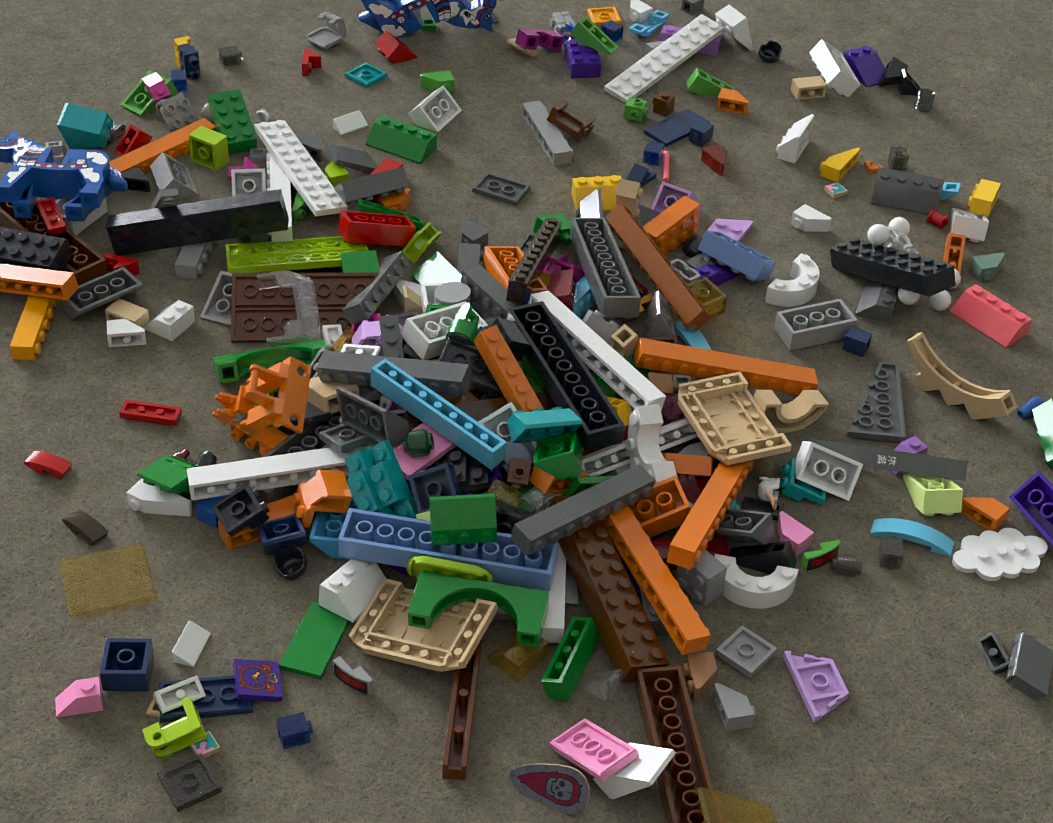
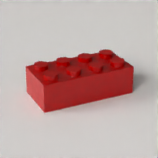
[338,210,416,248]

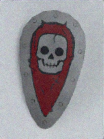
[509,763,590,814]

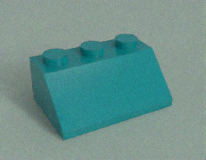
[507,407,583,443]

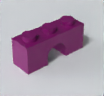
[515,29,564,51]

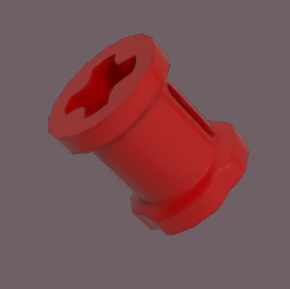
[926,209,949,229]

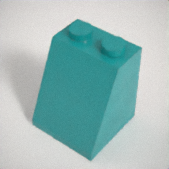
[57,103,114,149]

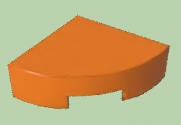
[864,161,884,173]

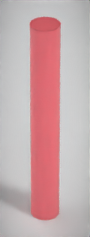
[663,151,670,182]

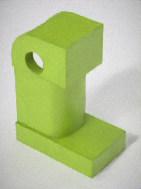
[403,222,442,264]
[142,696,208,757]

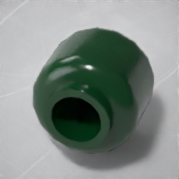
[403,429,434,458]

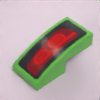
[801,540,840,571]

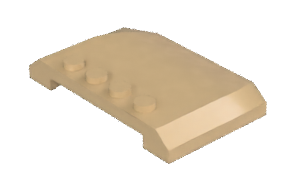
[677,372,792,465]
[349,578,499,672]

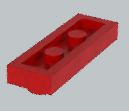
[36,197,67,235]
[119,400,182,426]

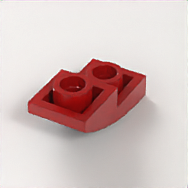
[24,451,72,479]

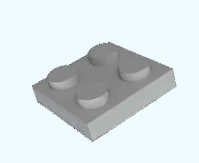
[715,625,777,678]

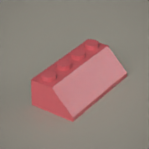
[950,284,1032,348]

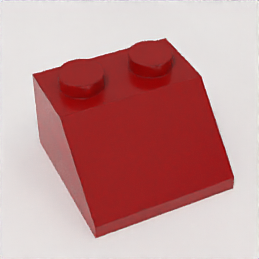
[375,30,418,64]

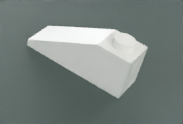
[126,479,193,516]

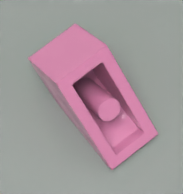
[777,511,814,557]
[55,677,103,718]

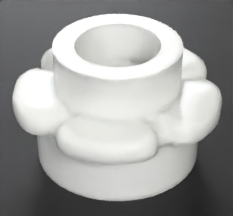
[255,109,270,123]

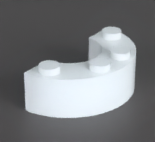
[765,253,819,307]
[626,404,677,484]
[714,554,799,609]

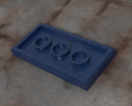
[644,109,710,147]
[159,675,253,723]

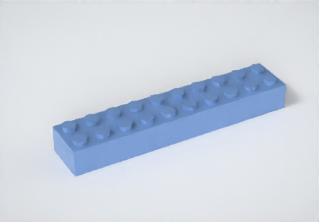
[338,508,559,591]

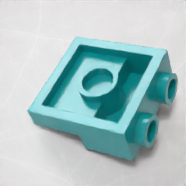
[779,458,826,505]

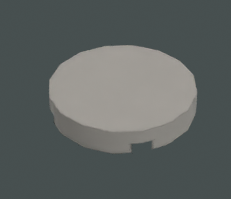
[434,282,471,306]

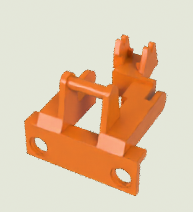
[212,357,311,434]

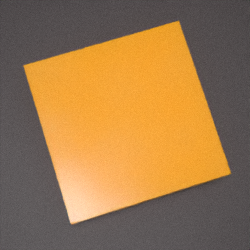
[587,7,622,26]

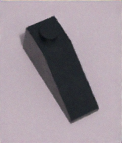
[729,541,797,574]

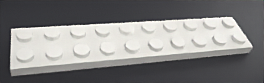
[604,14,724,103]
[254,120,348,217]

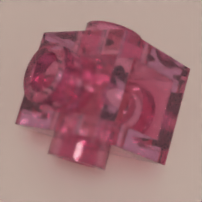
[661,393,686,422]

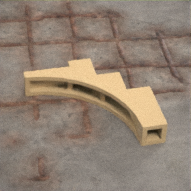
[907,332,1017,420]

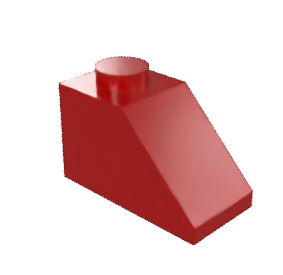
[114,124,152,156]

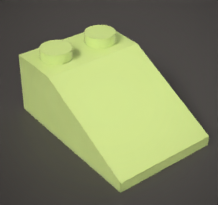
[903,473,963,516]

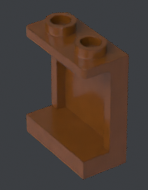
[547,100,595,139]

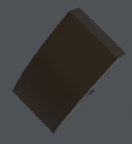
[62,510,109,546]

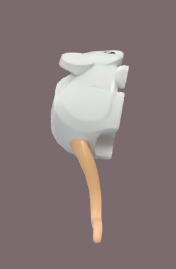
[758,477,780,510]

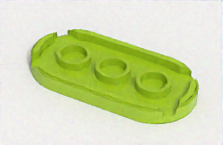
[407,556,493,582]

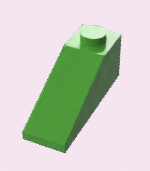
[570,16,618,55]
[686,68,734,96]

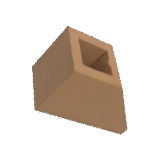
[682,652,717,701]

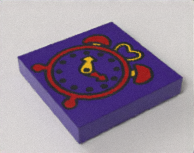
[233,659,283,702]

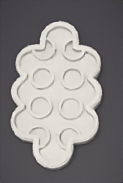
[952,528,1048,581]

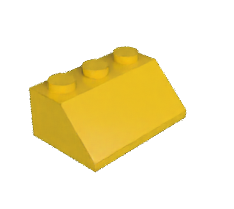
[571,175,622,211]

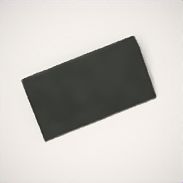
[975,631,1010,674]

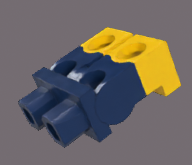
[174,36,200,80]

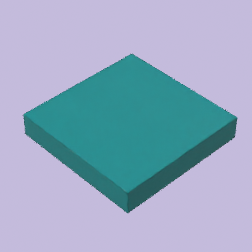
[345,62,388,88]

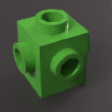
[624,97,649,122]

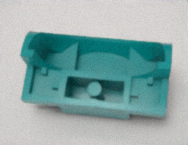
[345,440,419,519]

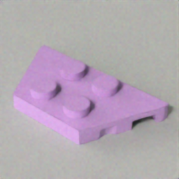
[703,219,754,242]
[783,651,849,722]

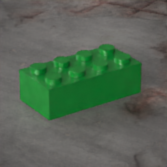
[209,89,257,154]

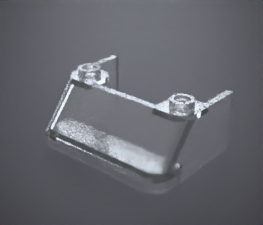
[256,270,323,348]

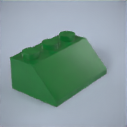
[533,431,584,480]
[429,493,497,545]

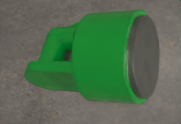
[446,303,479,346]

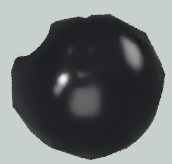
[758,40,782,63]
[683,236,703,258]
[273,545,307,580]

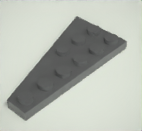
[847,361,906,442]

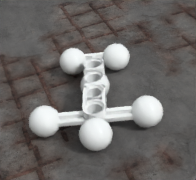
[867,217,961,311]

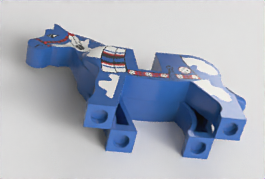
[358,0,497,38]
[0,130,128,222]

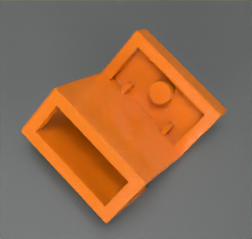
[292,469,352,527]

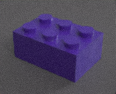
[564,39,601,78]

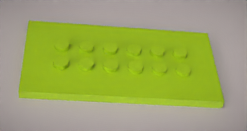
[226,236,369,274]

